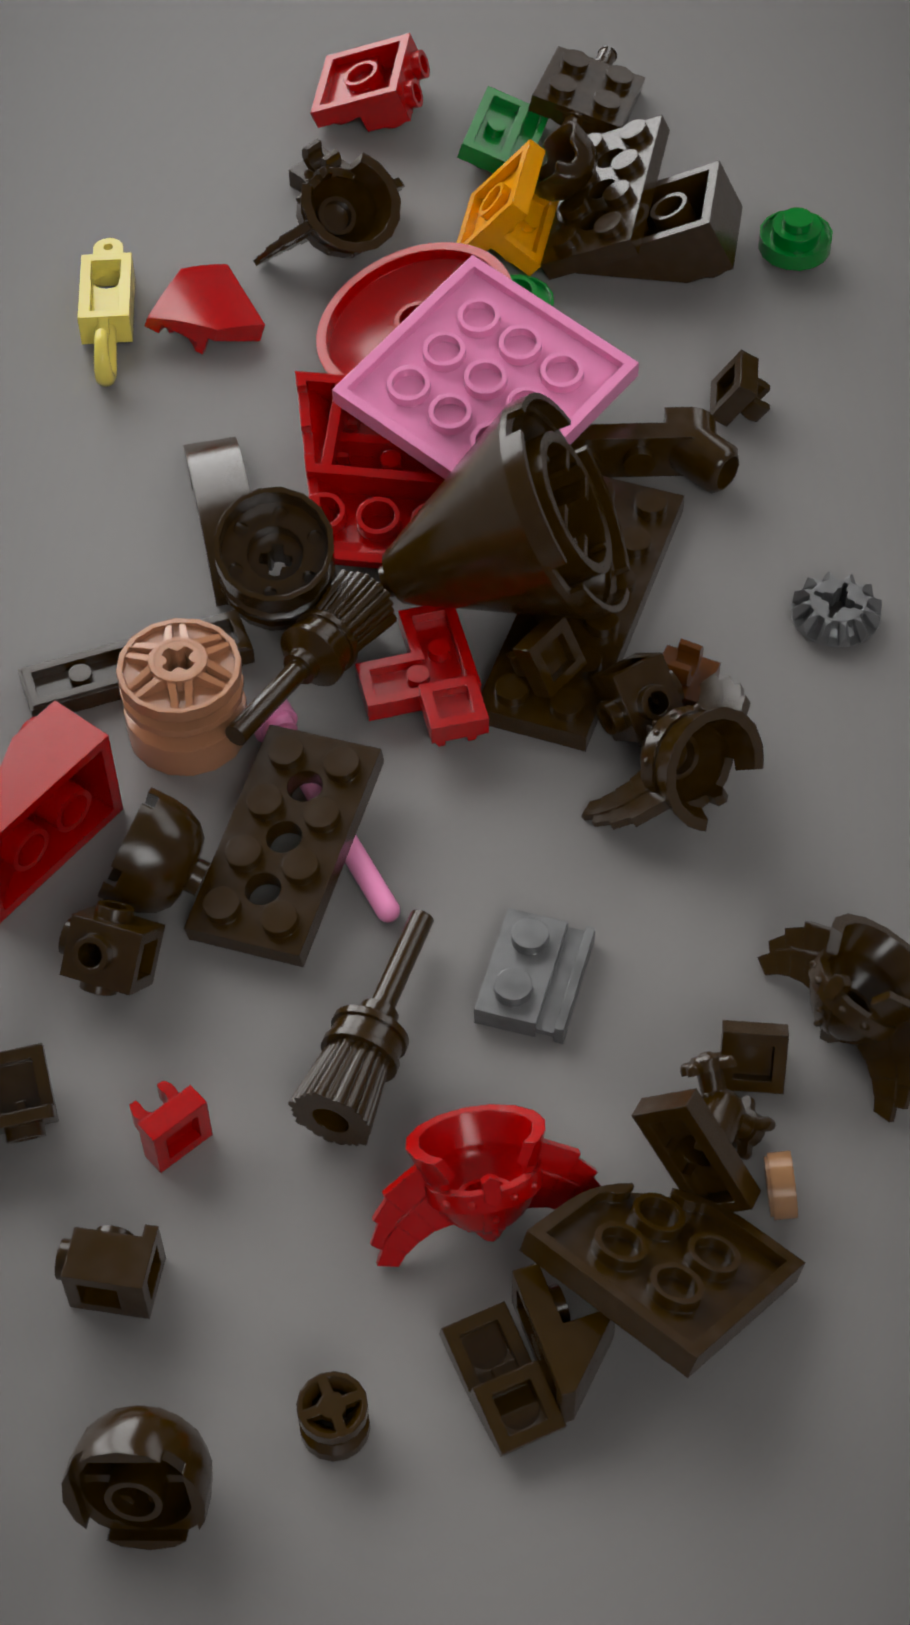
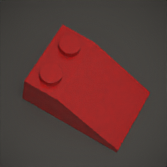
[0,700,123,923]

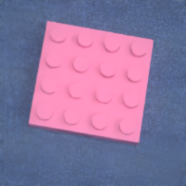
[332,255,639,479]

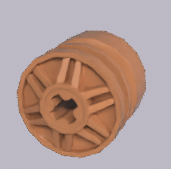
[116,618,247,776]

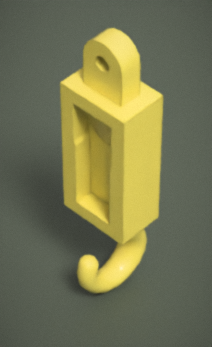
[77,238,135,387]

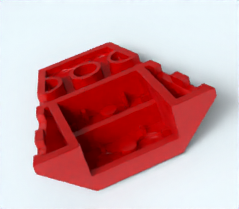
[295,371,445,569]

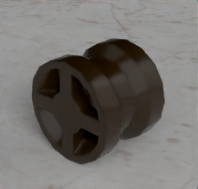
[296,1371,370,1462]

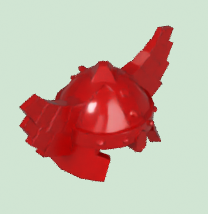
[370,1104,601,1267]

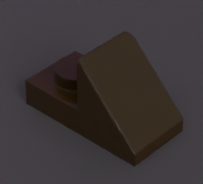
[512,1263,615,1423]

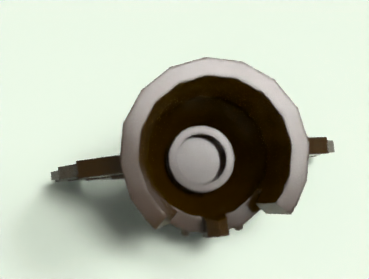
[253,152,405,266]
[581,673,764,832]
[757,913,910,1122]

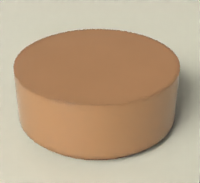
[763,1150,798,1220]

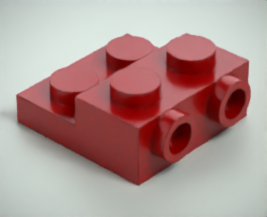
[310,33,430,132]

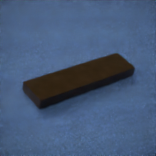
[18,610,255,717]

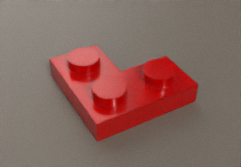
[355,606,481,721]

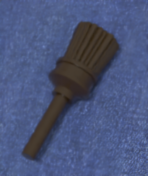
[225,569,397,746]
[288,910,434,1146]

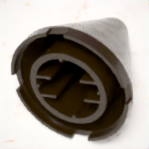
[378,392,630,620]

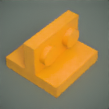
[456,139,559,276]

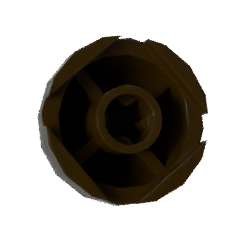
[97,787,211,913]
[61,1405,213,1550]

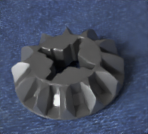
[791,571,882,648]

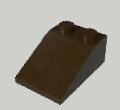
[576,160,743,283]

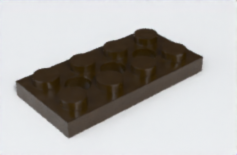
[541,115,670,280]
[184,725,384,967]

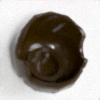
[534,121,598,201]

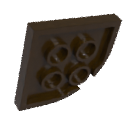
[519,1183,806,1378]

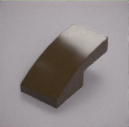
[439,1301,567,1457]

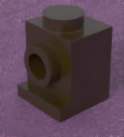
[55,1224,166,1319]

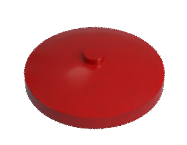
[316,242,512,375]

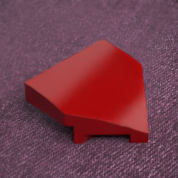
[145,264,265,355]

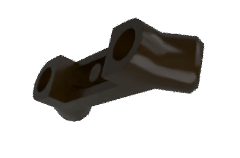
[570,407,739,493]

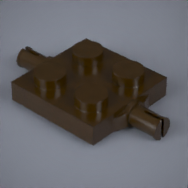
[528,46,645,134]

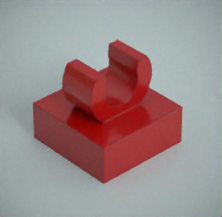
[418,674,489,747]
[129,1080,213,1173]

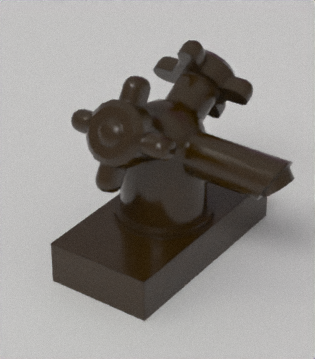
[631,1051,776,1212]

